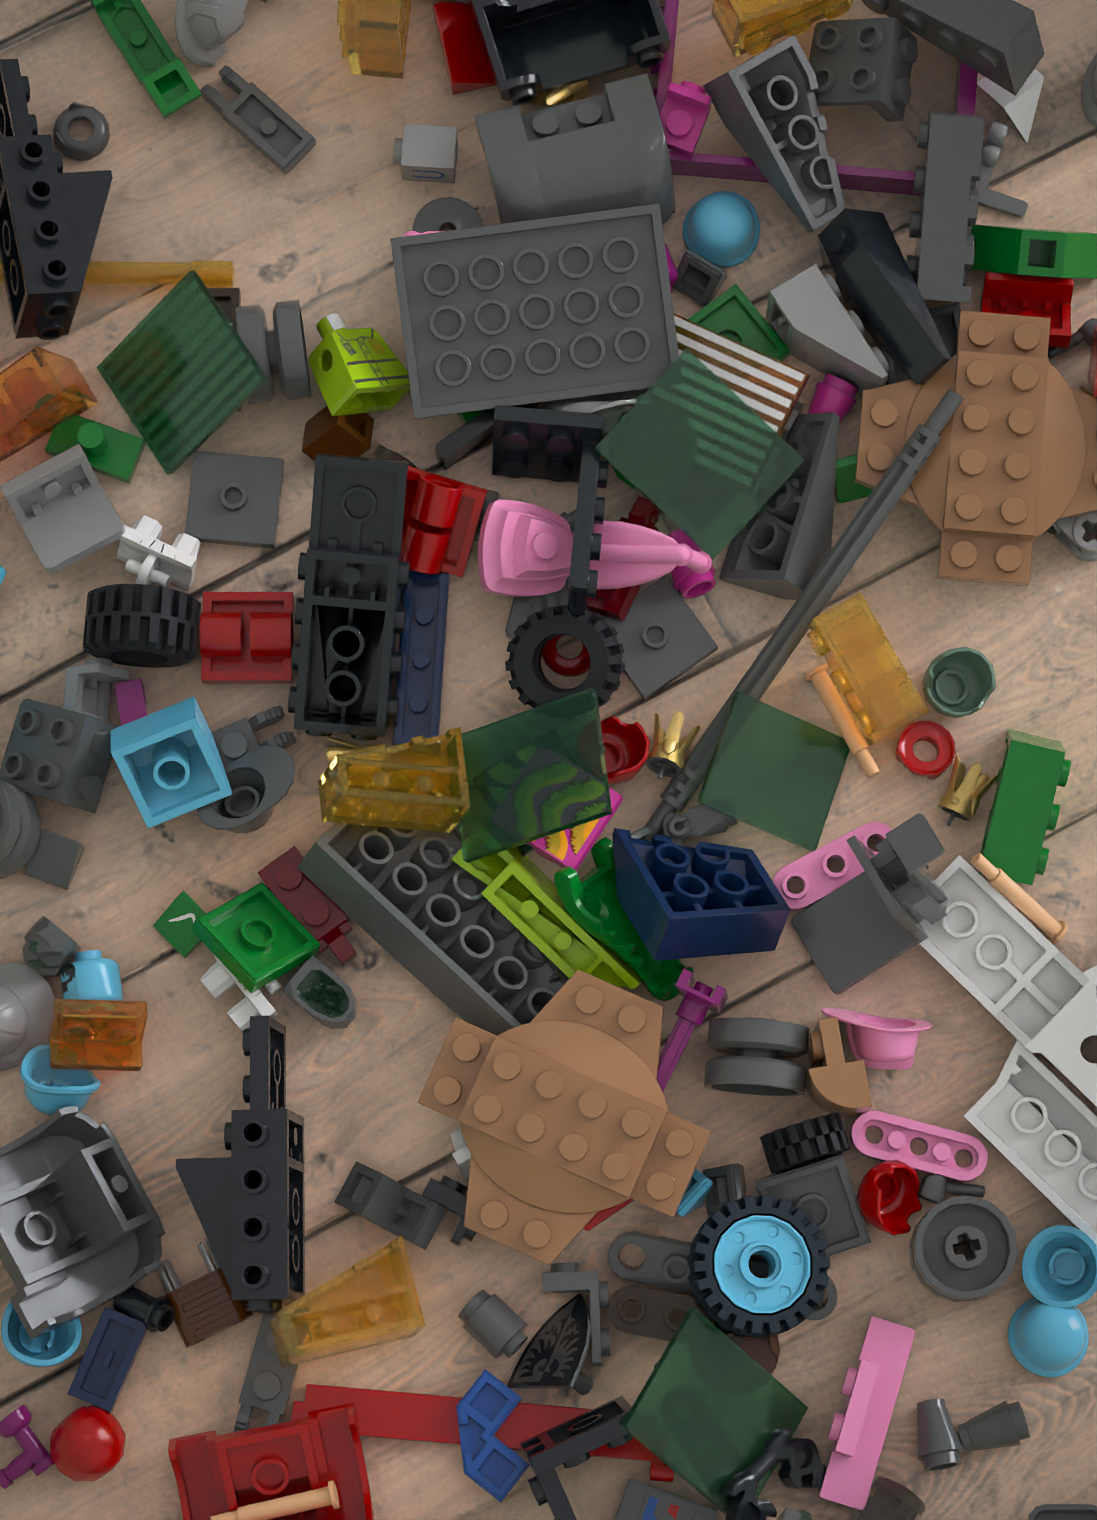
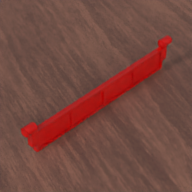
[291,1384,674,1482]

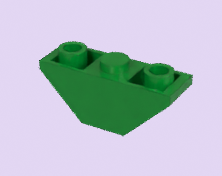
[971,224,1097,278]

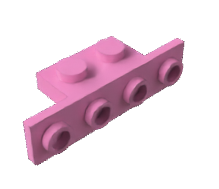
[819,1316,915,1510]

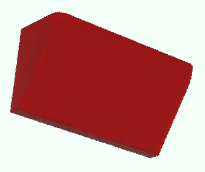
[433,2,495,95]

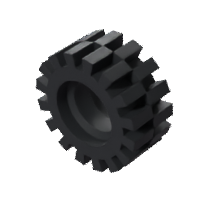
[760,1112,851,1173]

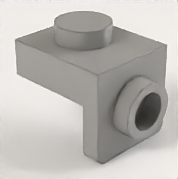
[63,658,129,722]

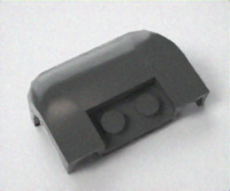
[475,73,675,225]
[0,1106,165,1340]

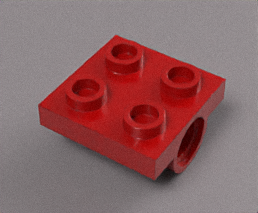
[402,466,488,578]
[200,592,294,684]

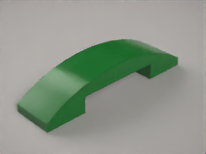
[89,0,202,118]

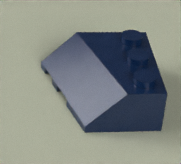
[612,828,791,961]

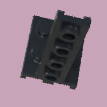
[492,405,609,615]
[520,1396,642,1520]

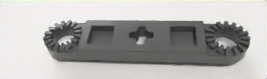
[608,1231,837,1320]

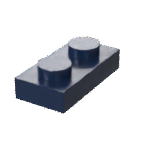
[67,1307,147,1412]

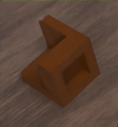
[302,406,374,461]

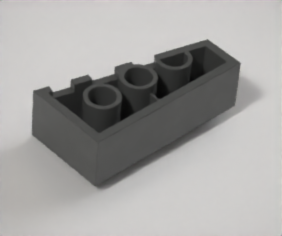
[906,111,985,303]

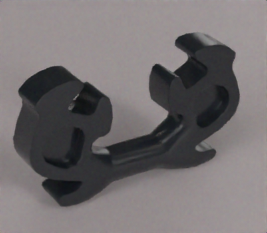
[721,1428,826,1520]

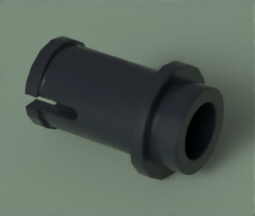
[113,1286,175,1332]

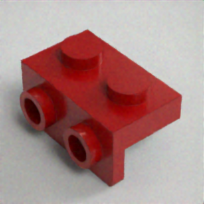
[980,273,1074,348]

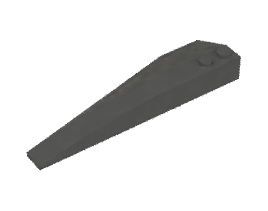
[297,765,569,1036]

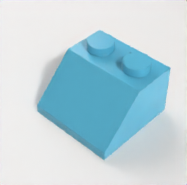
[110,696,232,828]

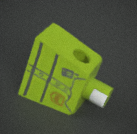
[308,313,410,416]

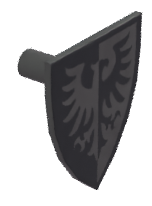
[507,1293,593,1395]

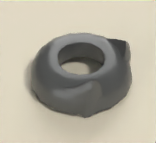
[53,102,110,161]

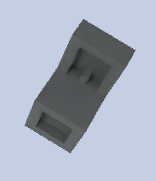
[334,1161,447,1250]

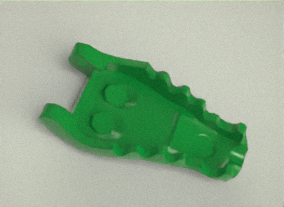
[554,837,693,1002]

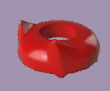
[542,635,590,677]
[895,721,956,780]

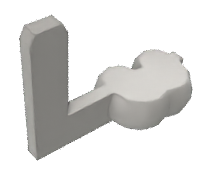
[975,121,1028,216]

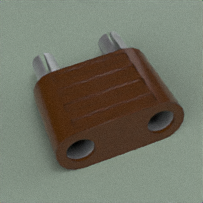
[156,1240,254,1348]

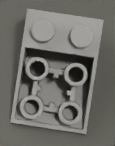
[765,264,889,396]

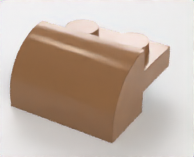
[805,1017,872,1117]

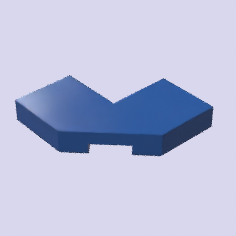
[456,1369,530,1503]

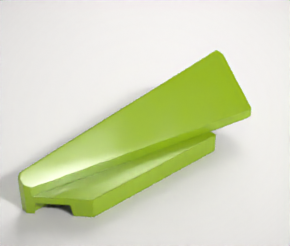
[451,819,641,989]

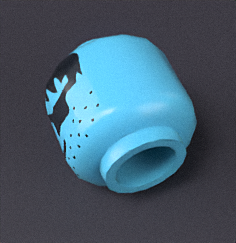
[60,950,123,1019]

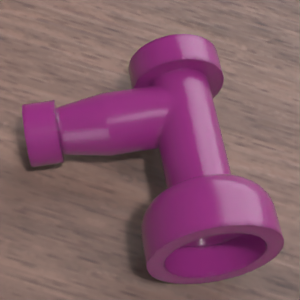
[0,1404,55,1489]

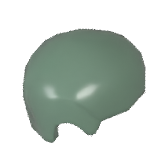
[922,647,996,719]

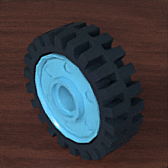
[687,1195,830,1338]

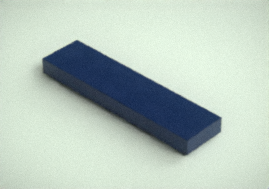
[392,571,450,752]

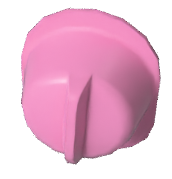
[821,1007,932,1070]

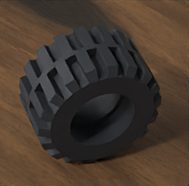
[83,584,201,668]
[505,605,625,720]

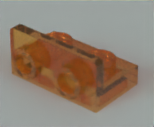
[48,999,148,1071]

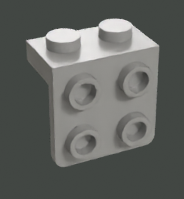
[0,444,125,573]

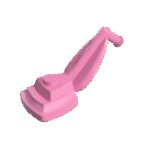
[478,500,712,597]

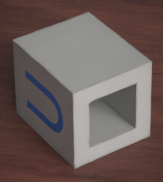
[393,123,458,184]

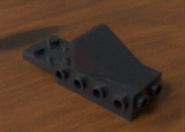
[0,59,113,340]
[288,453,410,741]
[176,1016,305,1313]

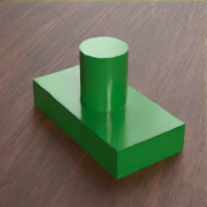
[45,409,146,484]

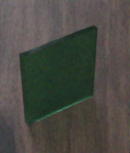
[697,692,850,852]

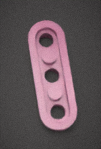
[773,822,892,912]
[850,1110,988,1182]

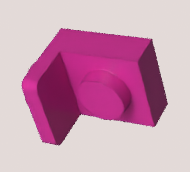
[660,81,712,156]

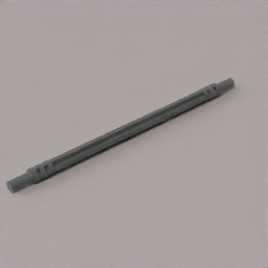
[642,389,964,841]

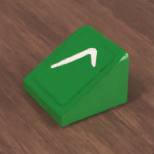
[153,891,206,958]

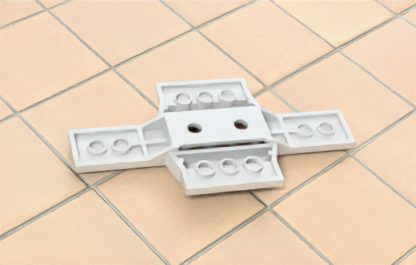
[919,855,1097,1245]

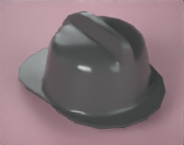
[196,745,295,834]

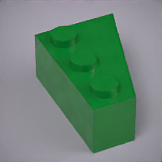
[978,729,1071,885]

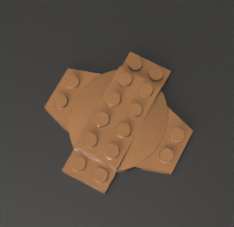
[855,310,1097,587]
[417,970,712,1265]

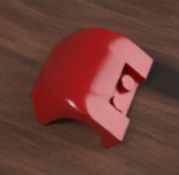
[168,1403,374,1520]

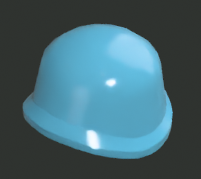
[683,191,760,267]
[20,1044,101,1116]
[1022,1225,1097,1308]
[1008,1298,1089,1377]
[1,1301,82,1367]

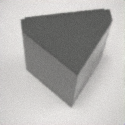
[672,249,727,306]
[703,1163,747,1216]

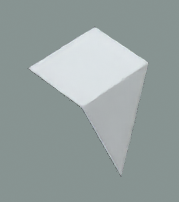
[977,69,1044,143]

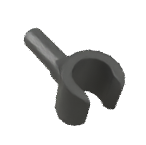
[1048,318,1097,358]
[918,1174,985,1204]

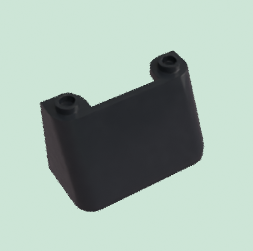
[470,0,671,105]

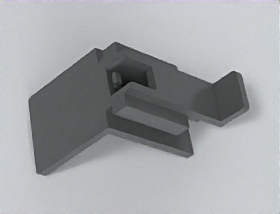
[791,813,948,995]

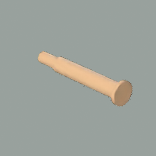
[804,664,880,778]
[970,853,1068,945]
[210,1480,340,1520]

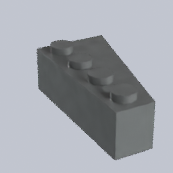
[862,0,1044,96]

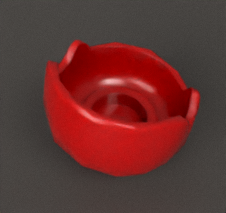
[577,716,650,785]
[856,1160,922,1236]
[50,1405,126,1482]

